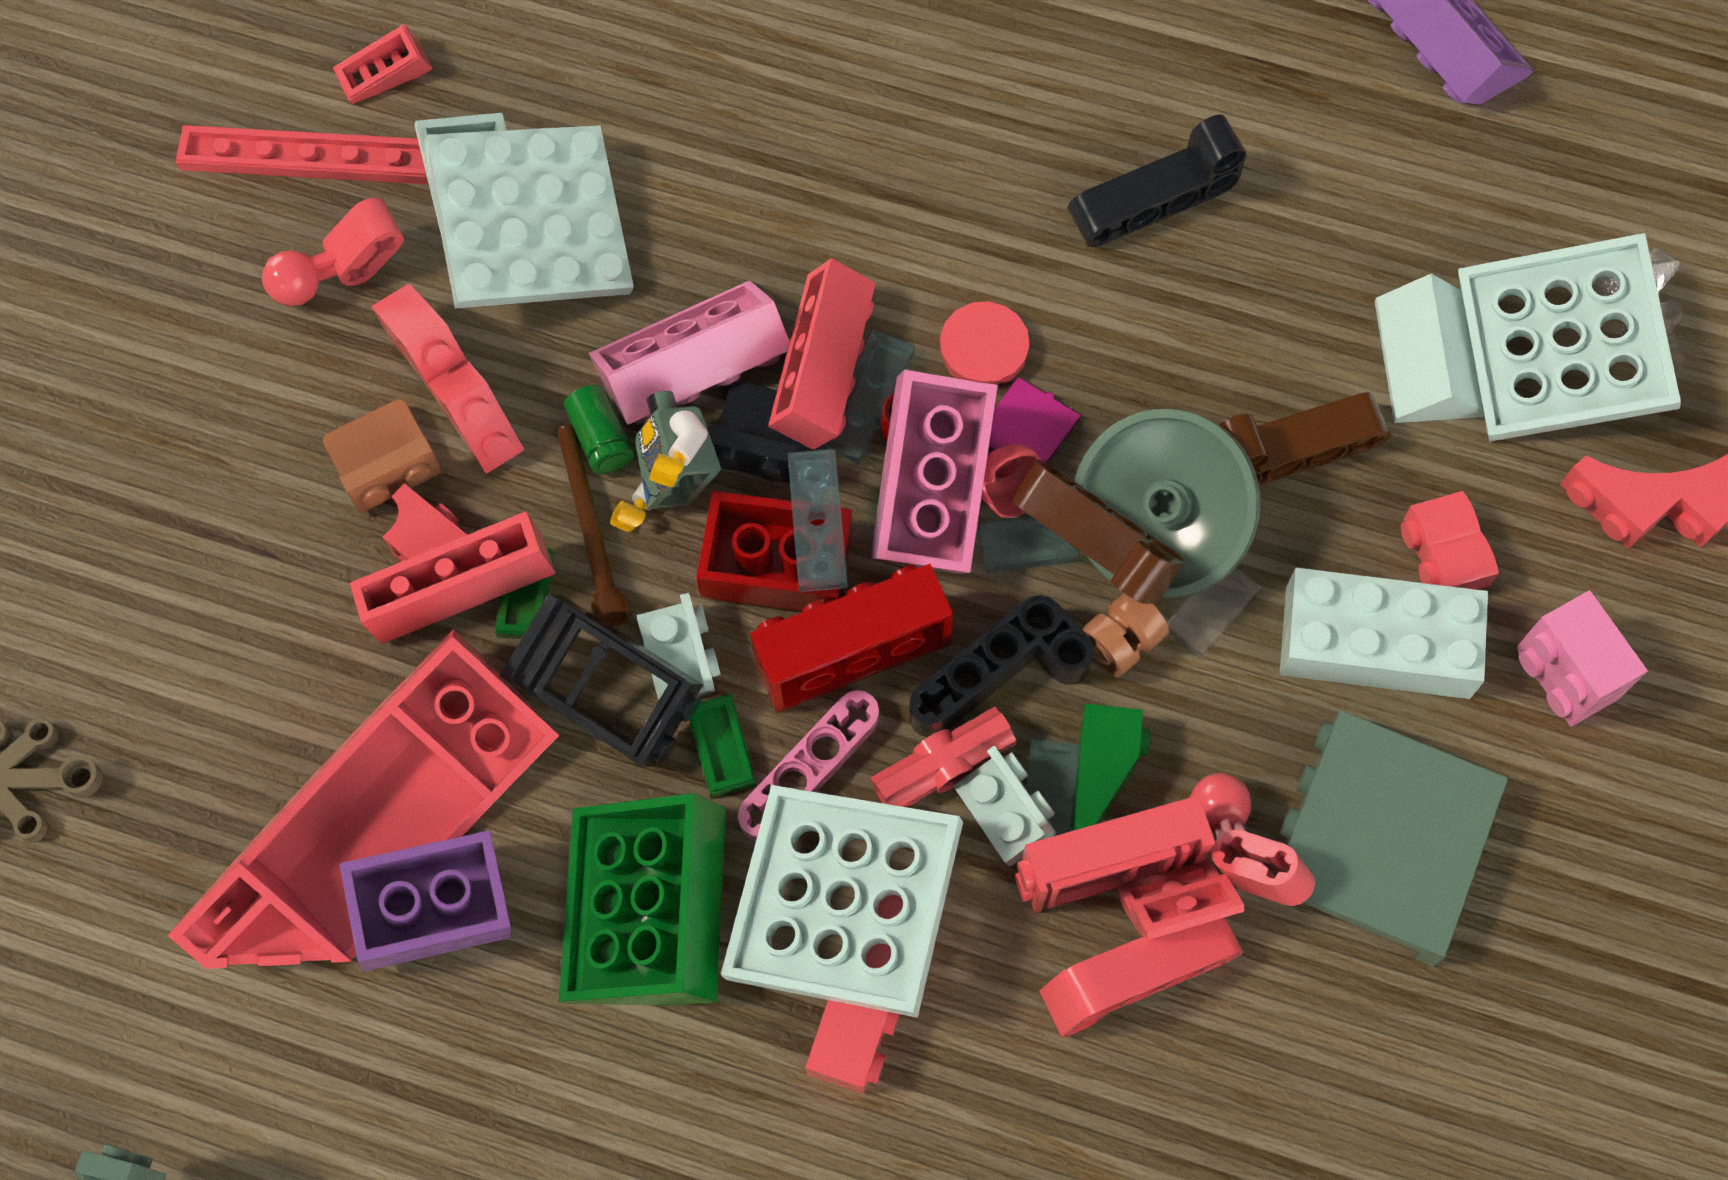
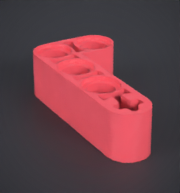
[1039,917,1244,1038]

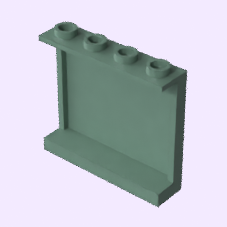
[1275,710,1508,967]

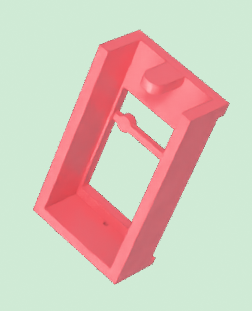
[1015,795,1215,914]

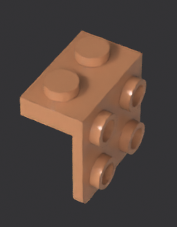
[323,399,443,514]

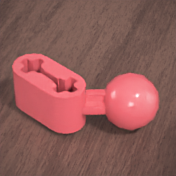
[262,198,404,307]
[1189,772,1315,906]

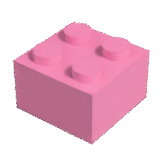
[1515,590,1648,727]

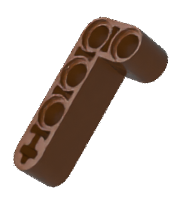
[1219,392,1391,485]
[1011,459,1186,604]

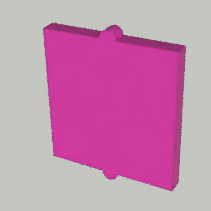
[988,377,1081,463]

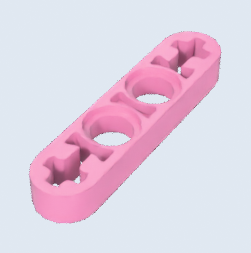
[738,690,879,841]

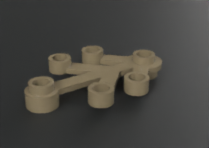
[0,718,103,843]

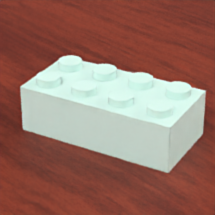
[1280,568,1488,699]

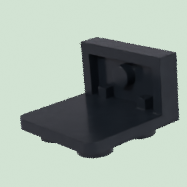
[707,381,807,485]

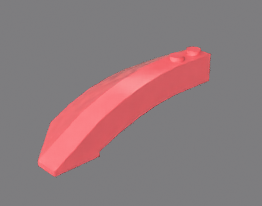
[168,629,559,969]

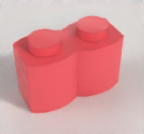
[1401,491,1499,590]

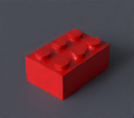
[696,491,853,611]

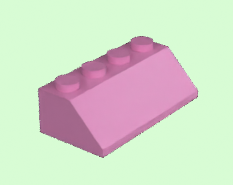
[589,280,790,425]

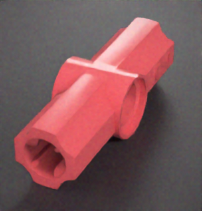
[870,707,1017,807]

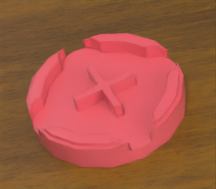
[940,301,1030,385]

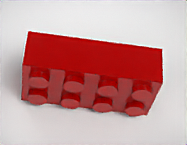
[750,563,953,713]

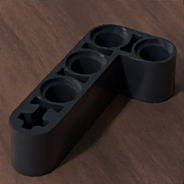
[1067,114,1247,247]
[909,595,1094,737]

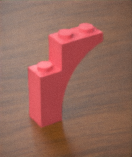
[371,283,524,474]
[1560,454,1728,549]

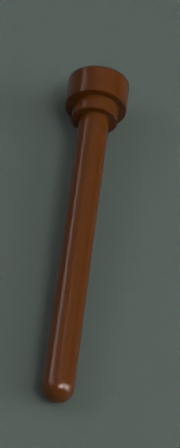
[557,424,632,627]

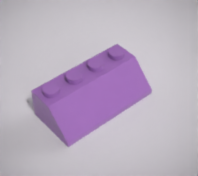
[1368,0,1534,105]

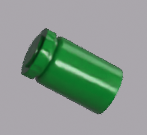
[563,384,635,474]

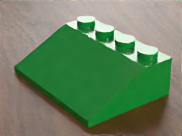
[558,793,726,1006]

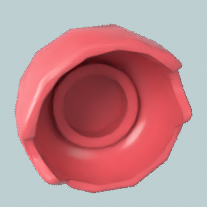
[981,444,1042,518]

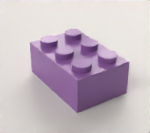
[339,830,511,972]

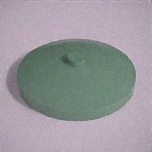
[1074,409,1261,598]

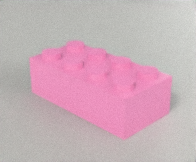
[870,370,998,574]

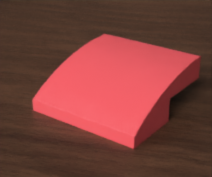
[1117,859,1245,940]

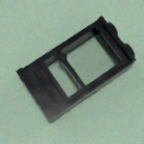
[500,593,703,767]

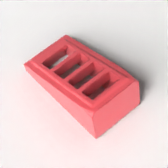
[332,24,433,104]

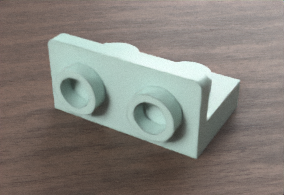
[636,593,721,700]
[953,745,1057,867]

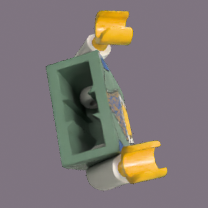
[610,391,721,532]

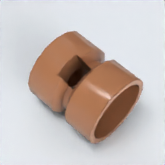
[1082,593,1169,678]

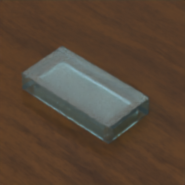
[979,518,1079,573]
[1026,739,1079,836]

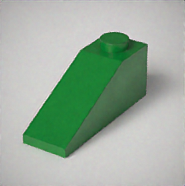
[1072,703,1150,831]

